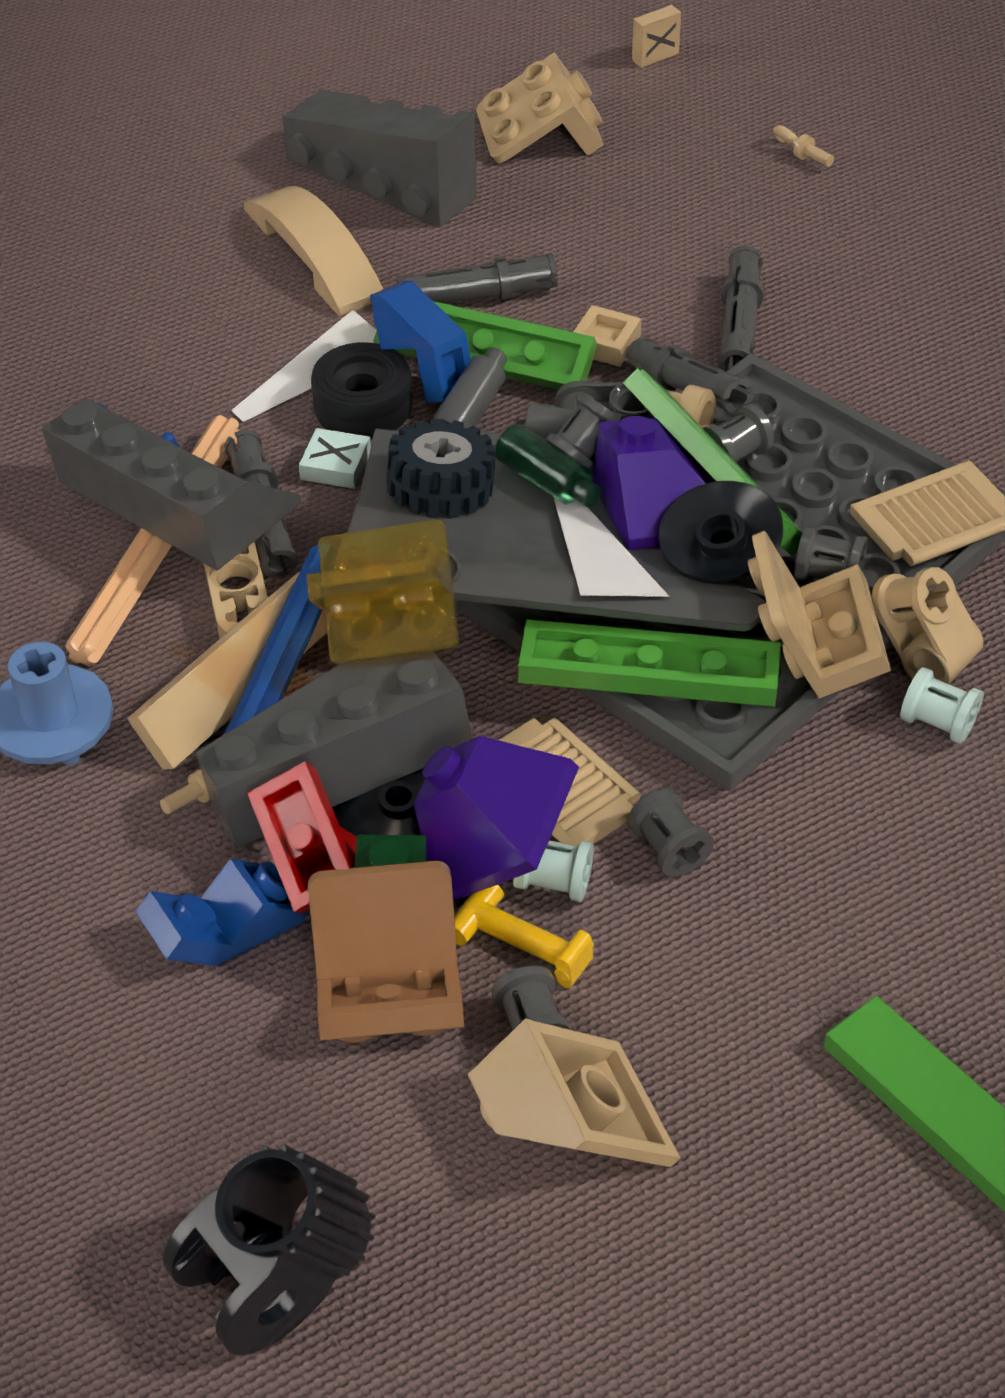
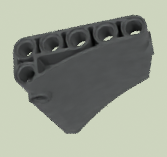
[333,425,765,652]

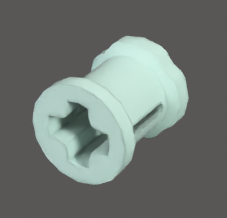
[900,667,984,744]
[513,840,594,902]

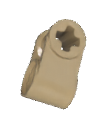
[871,567,983,684]

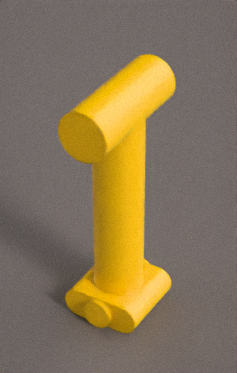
[454,885,594,989]

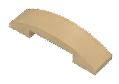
[244,186,384,317]

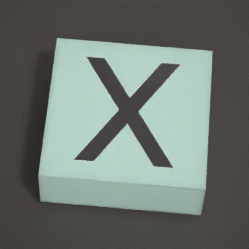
[299,428,371,489]

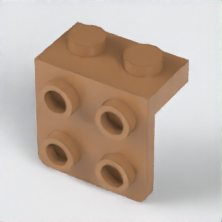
[308,861,464,1043]

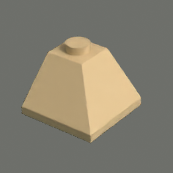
[468,1019,681,1167]

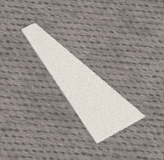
[231,310,377,422]
[553,495,669,597]

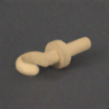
[772,125,834,167]
[160,769,210,814]

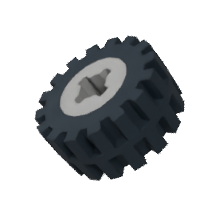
[387,419,496,518]

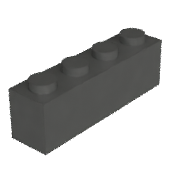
[42,397,301,571]

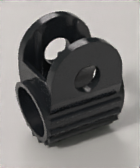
[163,1144,376,1355]

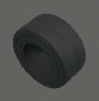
[311,342,413,439]

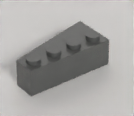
[282,90,477,228]
[196,622,473,848]

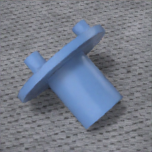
[0,642,114,765]

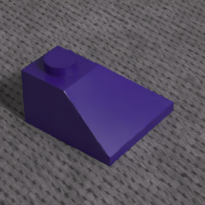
[592,416,716,550]
[414,736,579,901]

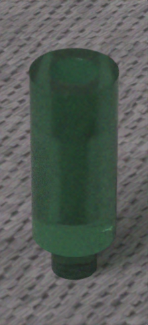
[495,424,601,508]

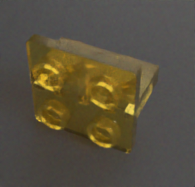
[306,519,459,664]

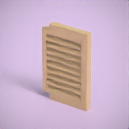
[850,460,1005,567]
[499,718,641,846]

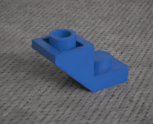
[370,281,471,403]
[135,859,310,966]

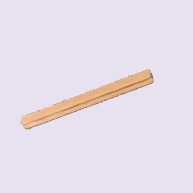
[66,415,239,667]

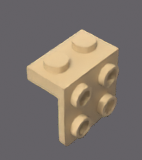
[476,52,604,164]
[748,531,891,699]

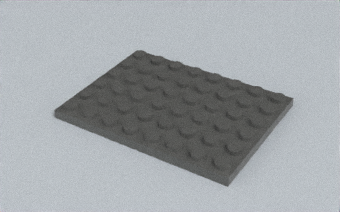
[459,353,1005,791]

